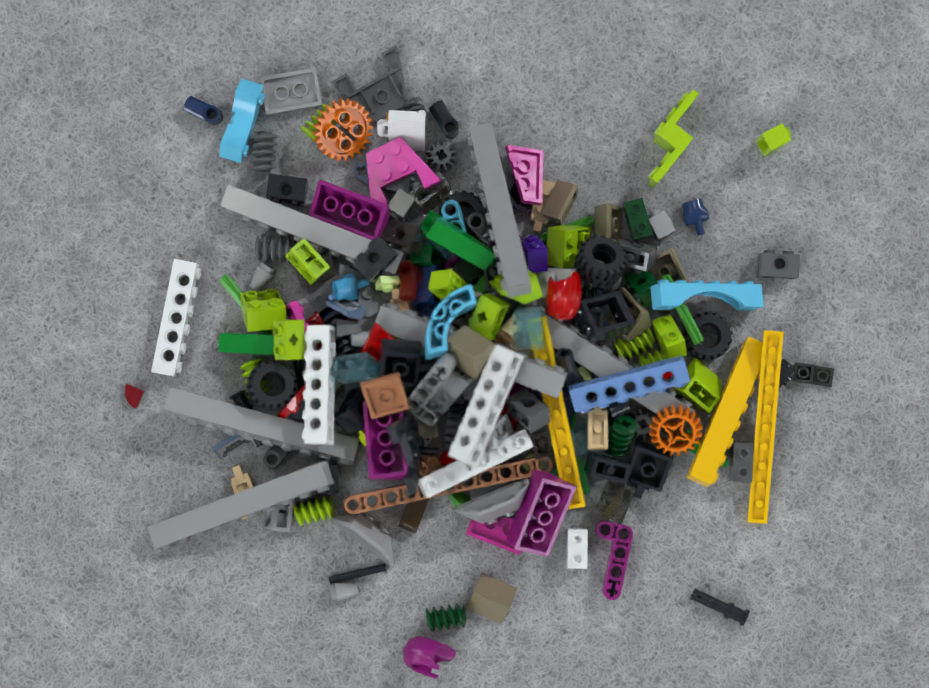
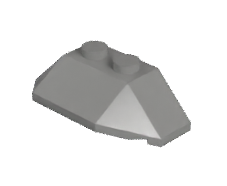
[455,478,530,524]
[330,512,395,567]

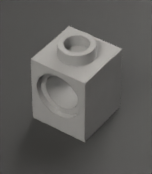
[649,210,676,241]

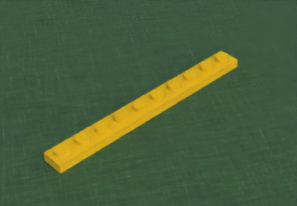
[526,315,586,510]
[747,330,784,524]

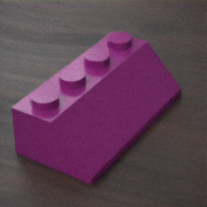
[308,179,390,241]
[363,401,408,480]
[506,469,576,557]

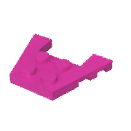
[366,137,441,204]

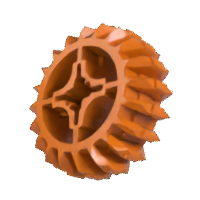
[649,404,703,456]

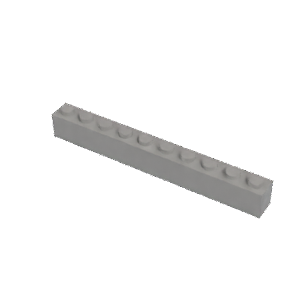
[467,123,531,298]
[220,185,407,276]
[375,302,568,398]
[521,302,695,426]
[164,388,359,467]
[147,461,334,550]

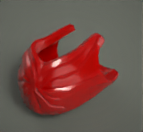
[545,271,582,320]

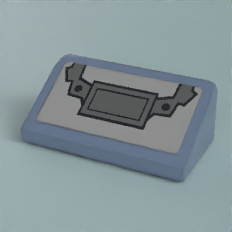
[325,299,366,321]
[212,434,251,459]

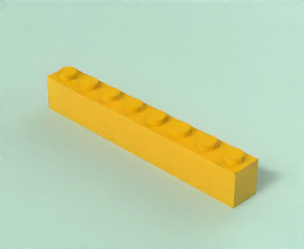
[686,336,762,487]

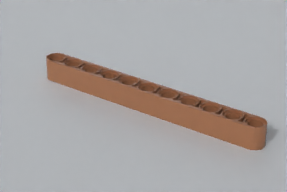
[344,455,553,514]

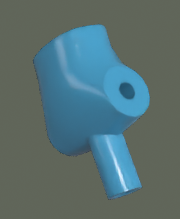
[332,274,369,301]

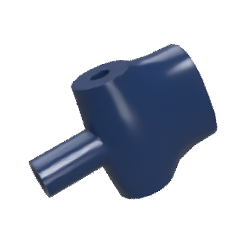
[682,198,709,236]

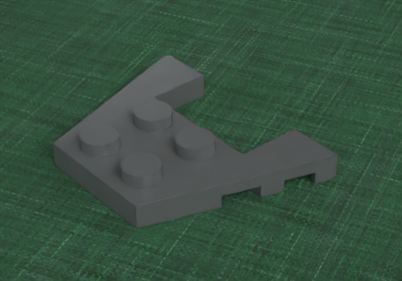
[332,45,408,123]
[335,264,392,339]

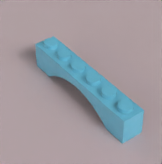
[651,280,764,311]

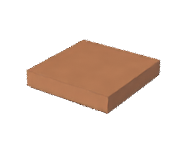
[360,372,410,419]

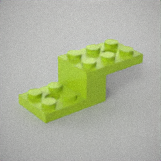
[648,89,699,189]

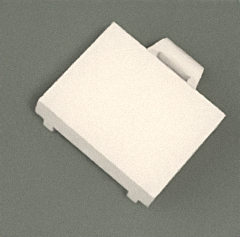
[377,110,426,151]

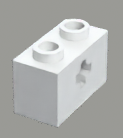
[566,528,588,569]

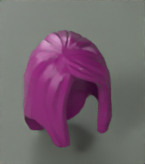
[403,636,456,679]

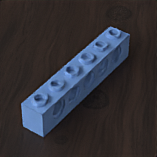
[569,355,690,413]

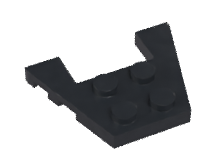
[388,412,424,494]

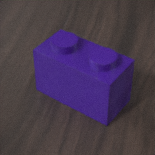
[521,235,548,273]

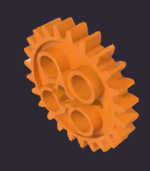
[312,98,373,161]

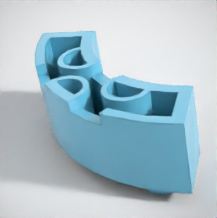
[219,79,265,163]
[424,284,476,360]

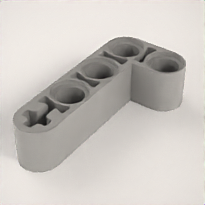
[407,353,457,425]

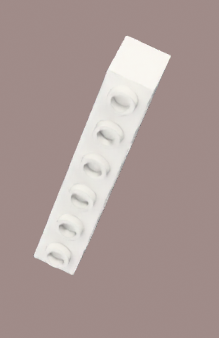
[151,259,202,377]
[302,325,336,445]
[448,345,524,467]
[418,429,534,498]

